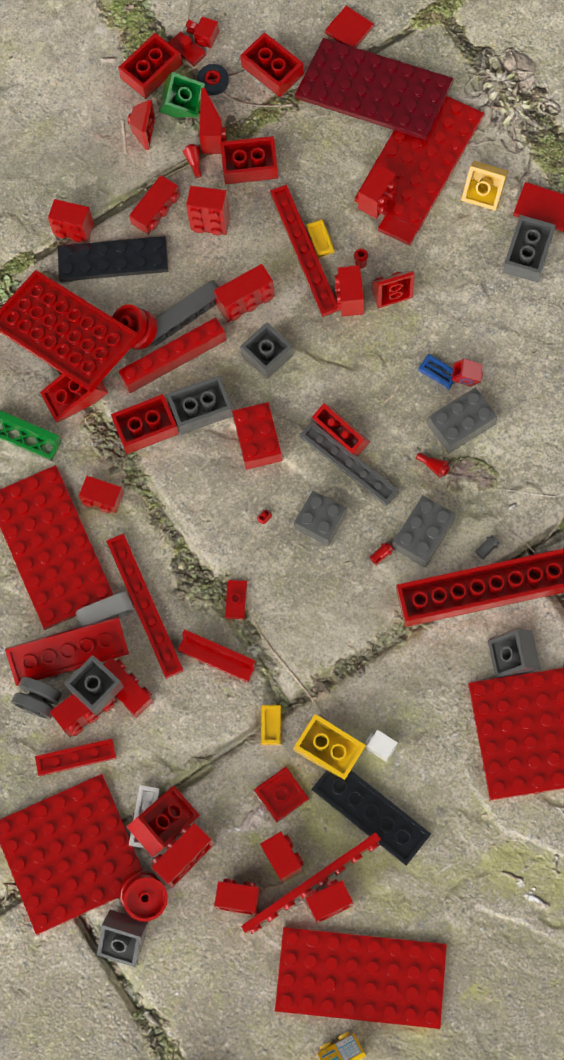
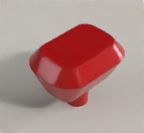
[257,509,272,524]

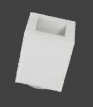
[366,730,398,762]

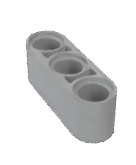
[76,592,135,626]

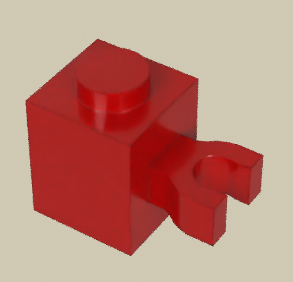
[185,16,219,48]

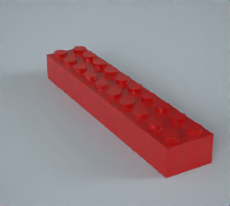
[396,548,564,627]

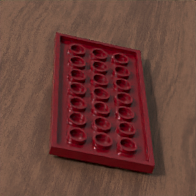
[295,38,454,140]

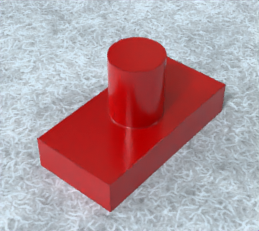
[168,31,206,67]

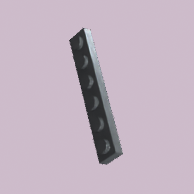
[300,422,399,507]

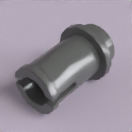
[475,535,500,560]

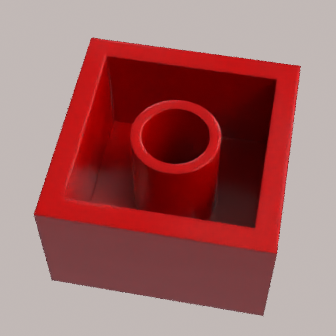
[358,163,398,219]
[48,199,94,243]
[334,265,364,317]
[260,831,304,883]
[214,878,261,916]
[305,879,353,924]

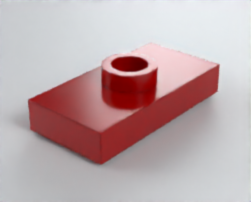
[225,580,247,620]

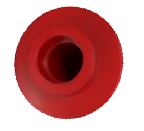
[182,144,202,178]
[416,452,450,478]

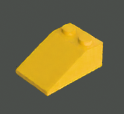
[294,714,366,780]

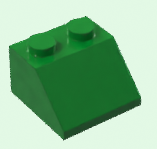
[159,72,205,118]

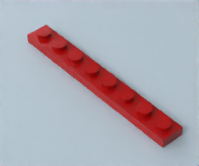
[270,184,339,317]
[106,533,184,679]
[241,833,381,934]

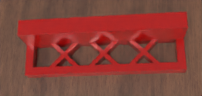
[178,629,257,683]

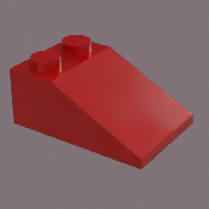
[199,88,227,154]
[371,271,415,309]
[40,374,108,423]
[126,785,200,857]

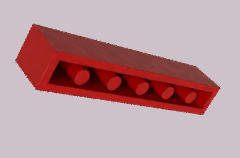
[118,317,226,393]

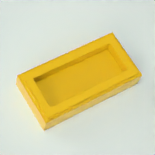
[305,219,334,258]
[261,705,281,745]

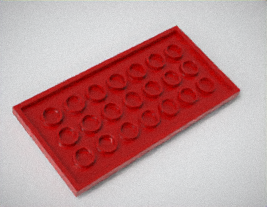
[354,96,484,230]
[0,270,140,392]
[0,465,114,630]
[275,927,447,1029]

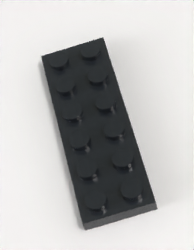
[57,236,169,282]
[311,770,431,866]

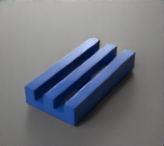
[418,354,455,390]

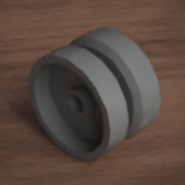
[11,677,62,720]

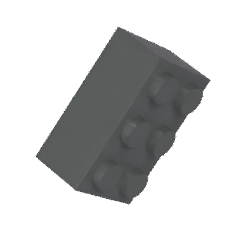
[503,215,556,283]
[166,375,233,435]
[428,387,497,454]
[392,495,456,568]

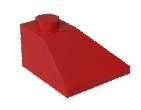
[128,100,156,150]

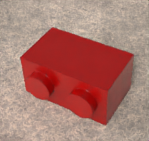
[78,475,124,513]

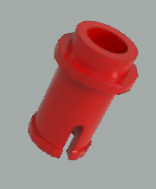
[354,249,368,269]
[369,542,394,566]

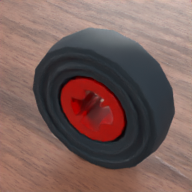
[197,64,229,95]

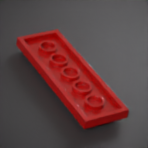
[5,616,129,686]

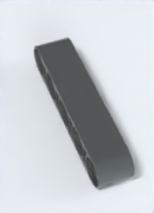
[151,280,219,346]

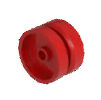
[112,304,158,350]
[119,870,168,922]

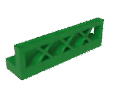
[0,411,62,461]

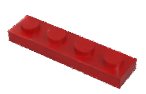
[35,738,117,777]

